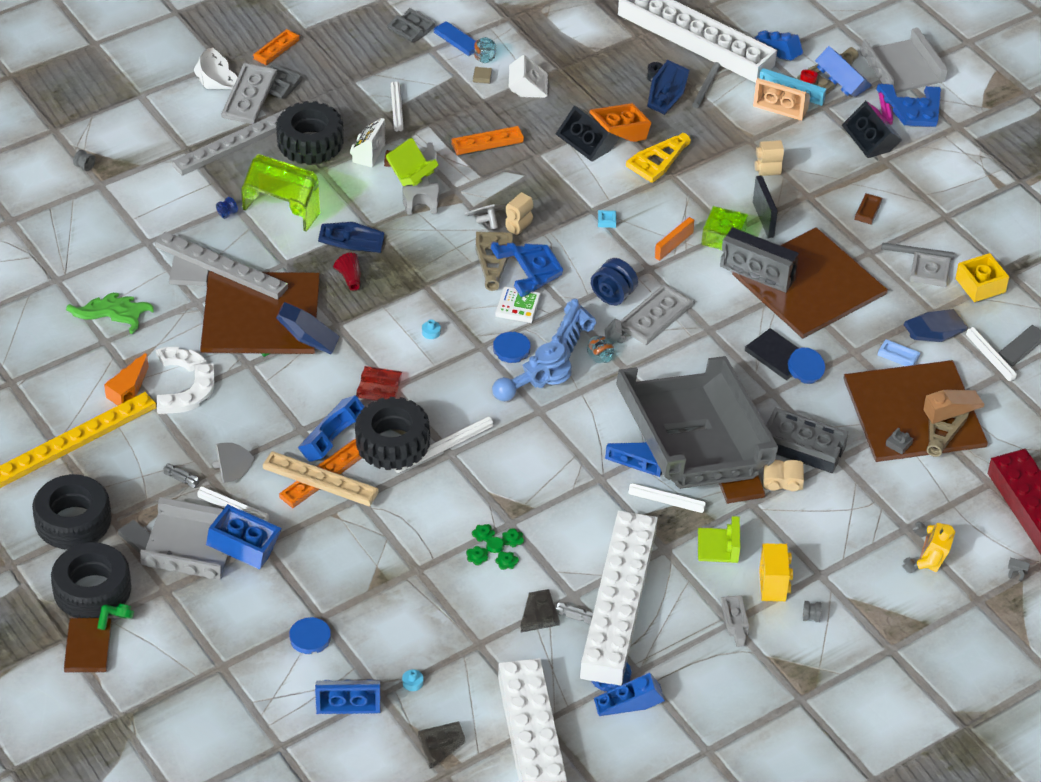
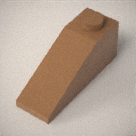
[924,390,985,424]

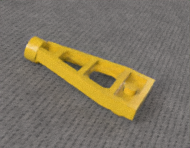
[626,133,691,183]

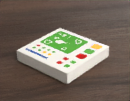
[496,287,540,323]

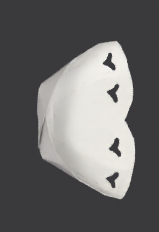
[194,48,237,89]

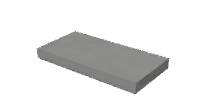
[221,63,277,124]
[620,284,693,345]

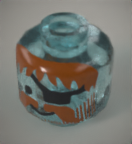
[474,37,496,63]
[587,336,615,363]

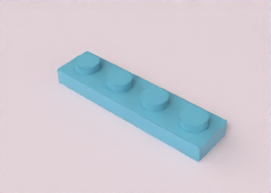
[760,68,826,106]

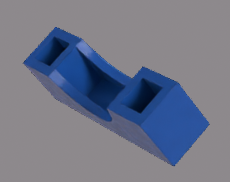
[298,395,365,462]

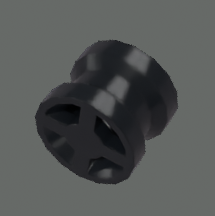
[647,62,663,82]

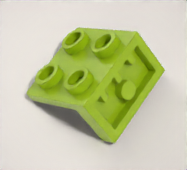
[698,516,740,563]

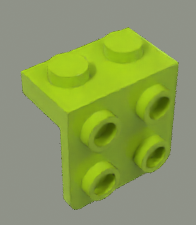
[386,138,439,186]

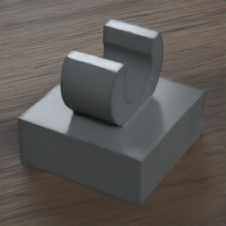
[605,319,626,345]
[886,428,913,454]
[1008,557,1030,582]

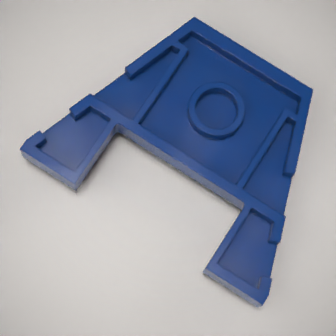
[876,84,941,127]
[490,242,563,297]

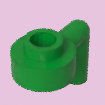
[97,604,135,630]

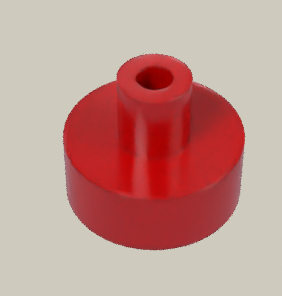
[800,69,818,84]

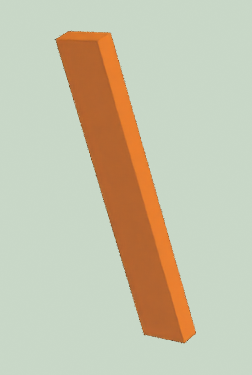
[279,438,362,508]

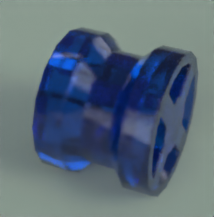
[216,197,238,219]

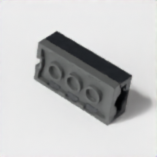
[720,227,799,293]
[766,407,848,474]

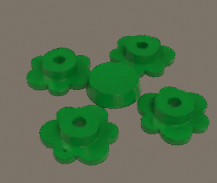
[466,524,524,570]

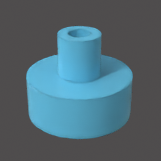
[422,319,441,339]
[402,669,423,691]

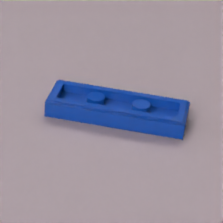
[434,21,481,56]

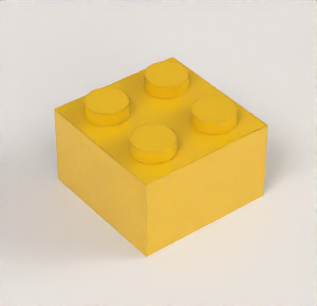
[955,253,1009,302]
[759,543,793,601]

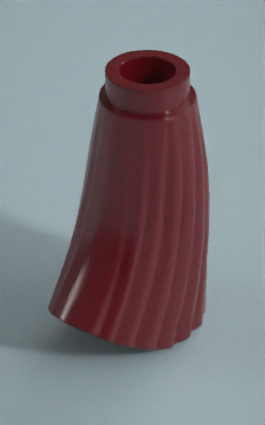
[333,252,361,291]

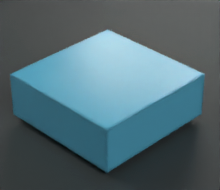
[598,210,616,228]

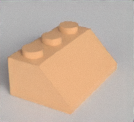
[753,78,810,121]

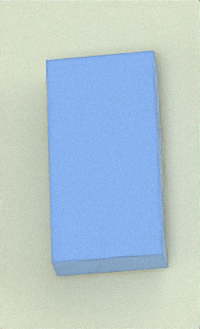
[878,339,920,366]

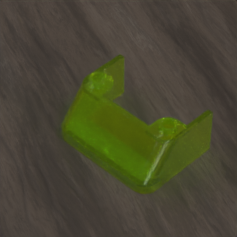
[241,154,320,232]

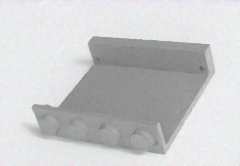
[861,28,947,93]
[140,497,228,580]

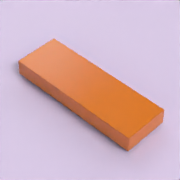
[253,29,300,66]
[655,217,694,261]

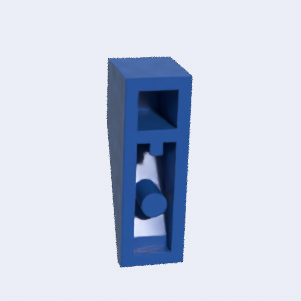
[605,442,662,477]

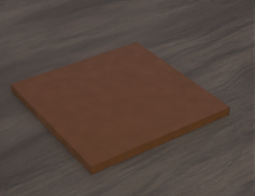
[732,227,888,339]
[200,271,320,354]
[843,360,988,462]

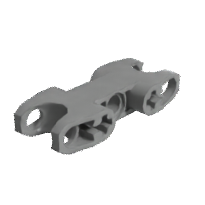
[402,143,439,214]

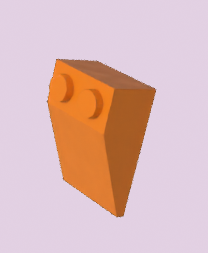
[589,103,651,142]

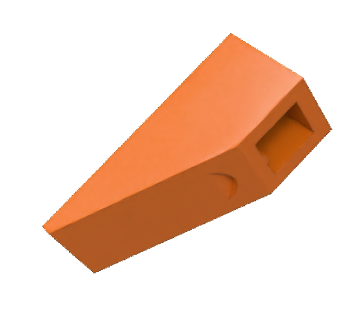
[104,353,149,405]

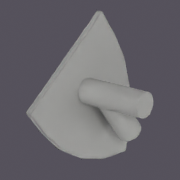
[465,204,506,230]
[212,443,254,483]

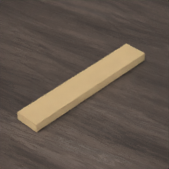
[263,451,379,507]

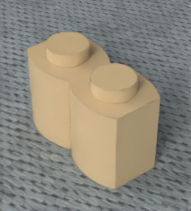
[755,140,784,176]
[505,192,533,235]
[763,460,804,491]

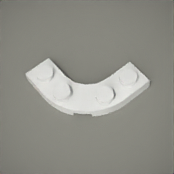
[157,364,215,414]

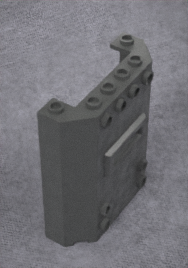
[616,356,778,489]

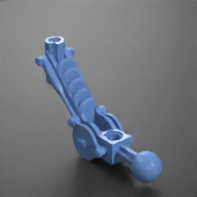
[492,299,596,402]

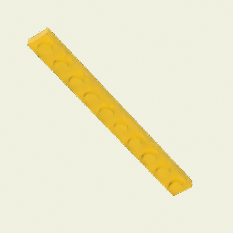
[0,392,156,488]

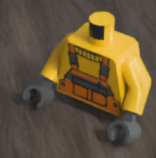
[902,521,955,573]

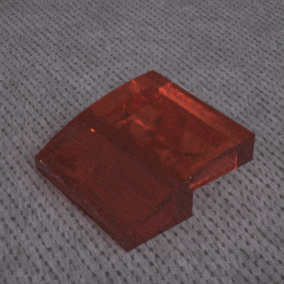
[356,366,402,401]

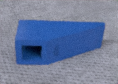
[753,30,803,60]
[594,673,665,716]

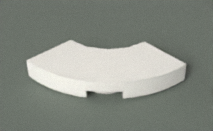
[156,347,207,372]

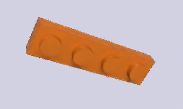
[451,126,524,155]

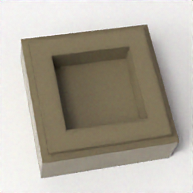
[473,67,492,84]

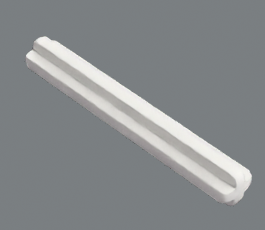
[391,81,403,132]
[966,327,1017,381]
[629,483,706,513]
[197,487,269,521]

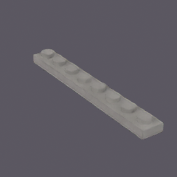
[172,110,285,176]
[155,231,288,300]

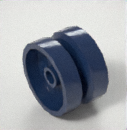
[590,258,638,306]

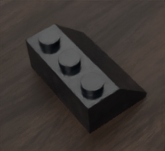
[842,100,902,158]
[556,105,619,162]

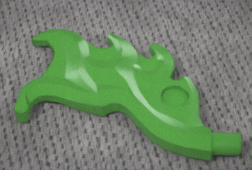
[66,293,154,334]

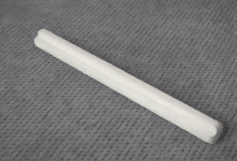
[394,417,493,473]

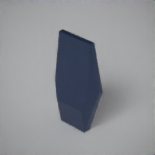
[647,60,690,115]
[318,222,384,253]
[276,302,340,355]
[903,309,968,342]

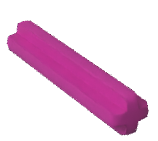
[878,93,893,125]

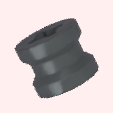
[73,149,96,171]
[803,601,821,622]

